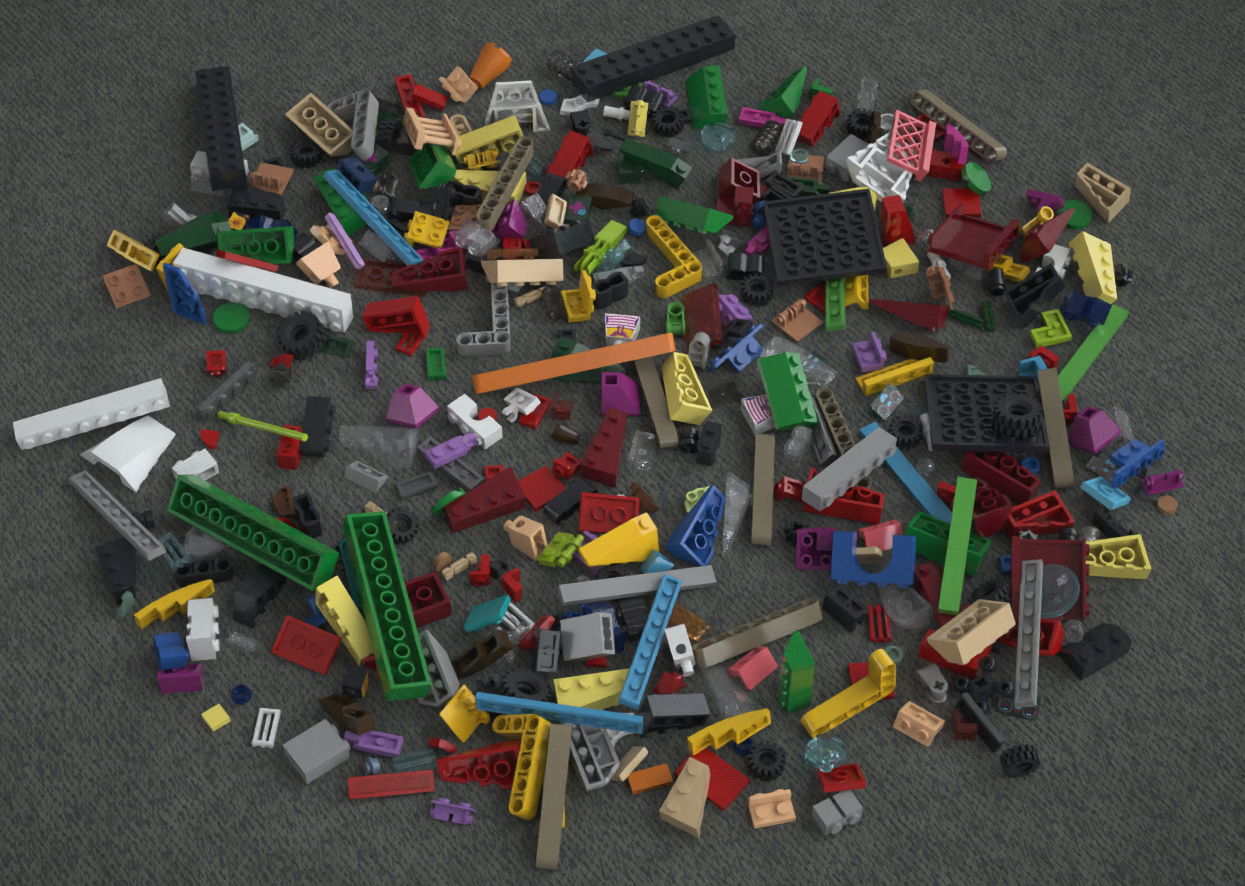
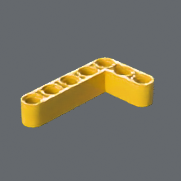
[646,215,702,298]
[800,649,896,739]
[493,714,551,821]

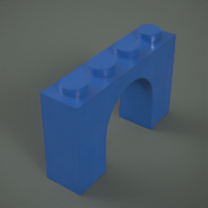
[831,531,916,588]

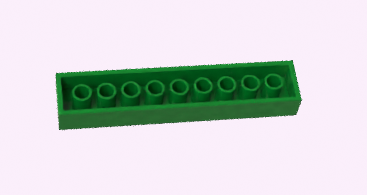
[167,474,339,591]
[342,511,431,701]

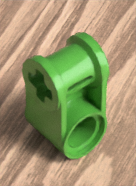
[666,302,685,337]

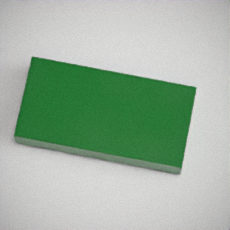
[425,347,447,381]

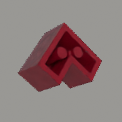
[716,186,754,227]

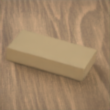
[544,194,567,229]
[611,746,648,781]

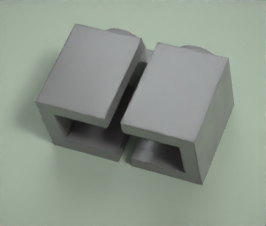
[812,790,863,835]

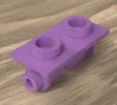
[643,81,678,108]
[430,798,476,826]

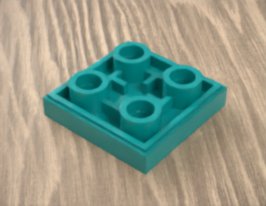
[463,594,511,632]

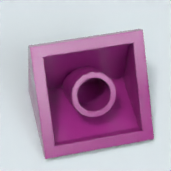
[157,663,203,694]

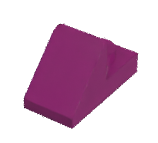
[1026,189,1065,213]

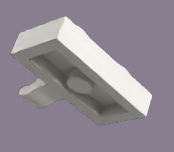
[502,387,541,423]

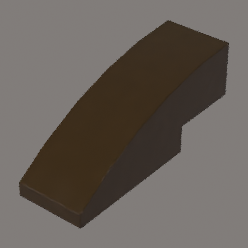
[575,183,635,209]
[890,329,949,363]
[451,629,513,680]
[319,693,375,736]

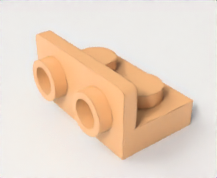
[439,66,478,103]
[310,225,352,255]
[893,701,945,747]
[748,789,796,829]

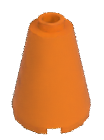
[469,42,512,90]

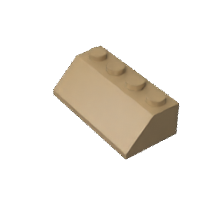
[285,93,353,157]
[481,259,563,286]
[927,599,1016,665]

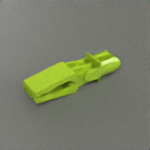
[573,220,627,276]

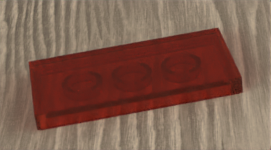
[354,258,427,297]
[682,283,723,353]

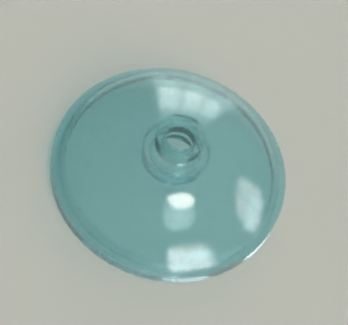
[1041,564,1080,619]

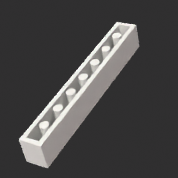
[13,378,170,450]

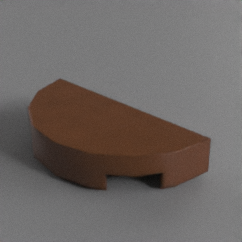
[273,485,295,518]

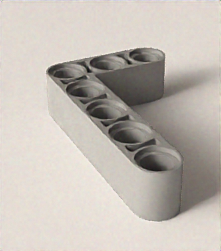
[328,89,379,160]
[456,283,511,356]

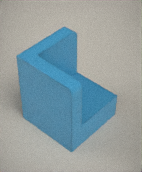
[1017,356,1047,382]
[640,549,674,574]

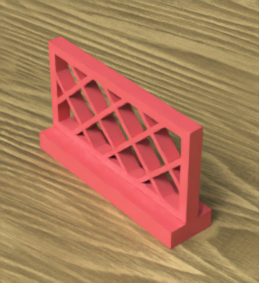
[886,110,936,182]

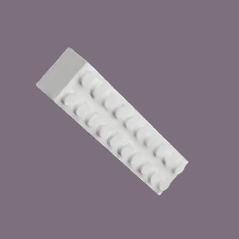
[173,248,353,333]

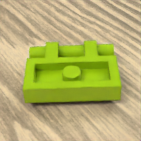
[537,532,584,568]

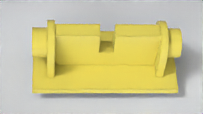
[627,100,648,137]

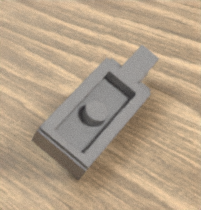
[593,266,644,284]

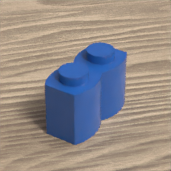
[153,631,189,670]

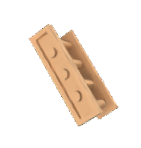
[403,107,461,155]

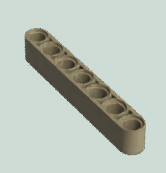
[909,89,1007,162]
[476,136,534,233]
[631,356,679,450]
[1037,368,1075,488]
[816,387,871,489]
[751,434,775,545]
[692,598,823,668]
[536,723,572,870]

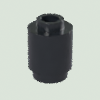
[986,269,1006,296]

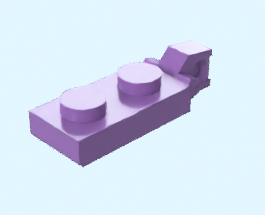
[365,341,378,390]
[425,432,477,469]
[344,730,404,759]

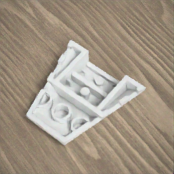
[484,81,550,132]
[846,132,917,202]
[80,415,176,493]

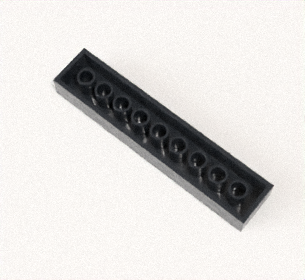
[571,15,736,103]
[195,66,248,191]

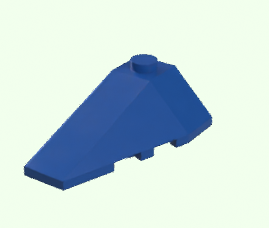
[163,263,207,325]
[665,485,726,567]

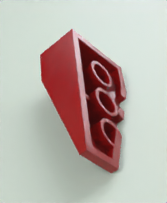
[996,616,1065,656]
[436,738,522,789]

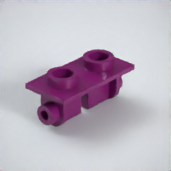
[1140,469,1184,495]

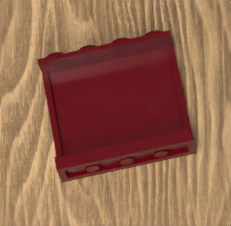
[928,204,1020,270]
[1010,536,1090,621]

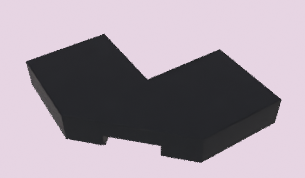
[708,319,753,349]

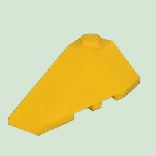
[578,512,659,567]

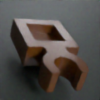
[629,482,659,513]

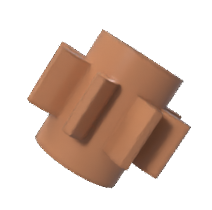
[565,169,588,191]

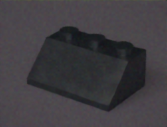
[1056,623,1132,681]

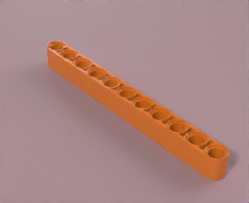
[472,333,676,394]

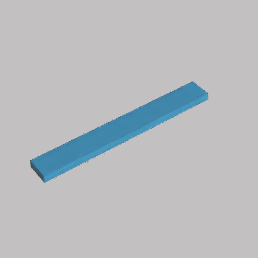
[323,170,424,266]
[859,422,952,524]
[618,574,682,710]
[475,692,643,734]

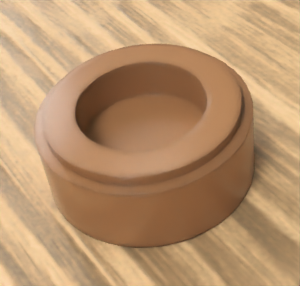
[1157,495,1178,515]
[432,552,452,572]

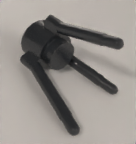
[630,198,654,239]

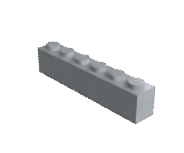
[802,427,897,511]

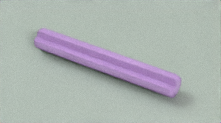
[325,212,364,270]

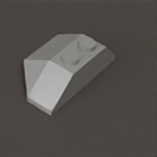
[418,629,460,707]
[559,722,620,791]

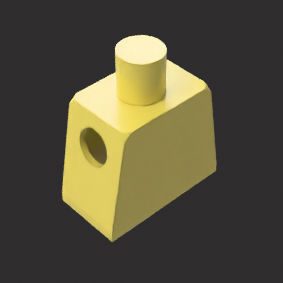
[883,238,919,278]

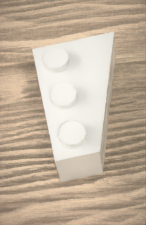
[186,598,220,661]

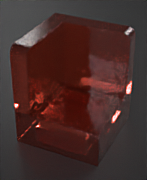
[552,391,574,421]
[953,710,978,741]

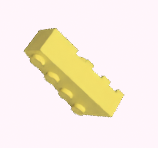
[455,115,524,164]
[449,169,526,203]
[1068,231,1117,310]
[661,352,712,425]
[1086,534,1151,579]
[315,576,374,666]
[554,668,630,710]

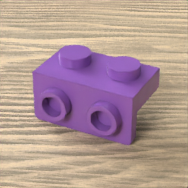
[710,294,753,327]

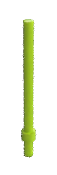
[217,411,308,441]

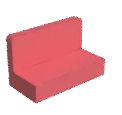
[858,520,903,551]
[727,646,778,690]

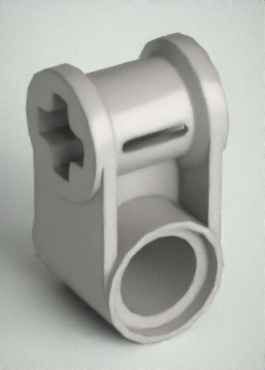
[688,332,710,370]
[915,663,948,704]

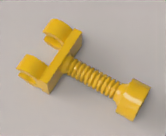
[1019,206,1054,241]

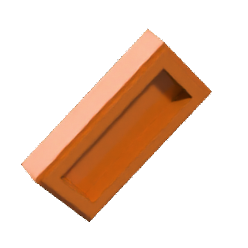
[627,763,673,795]

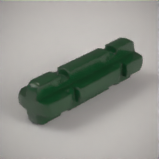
[981,301,996,332]
[948,308,984,329]

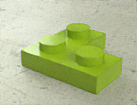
[1030,309,1072,348]

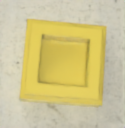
[201,704,231,731]

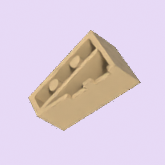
[1075,163,1131,223]
[659,757,711,838]

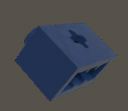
[336,157,378,194]

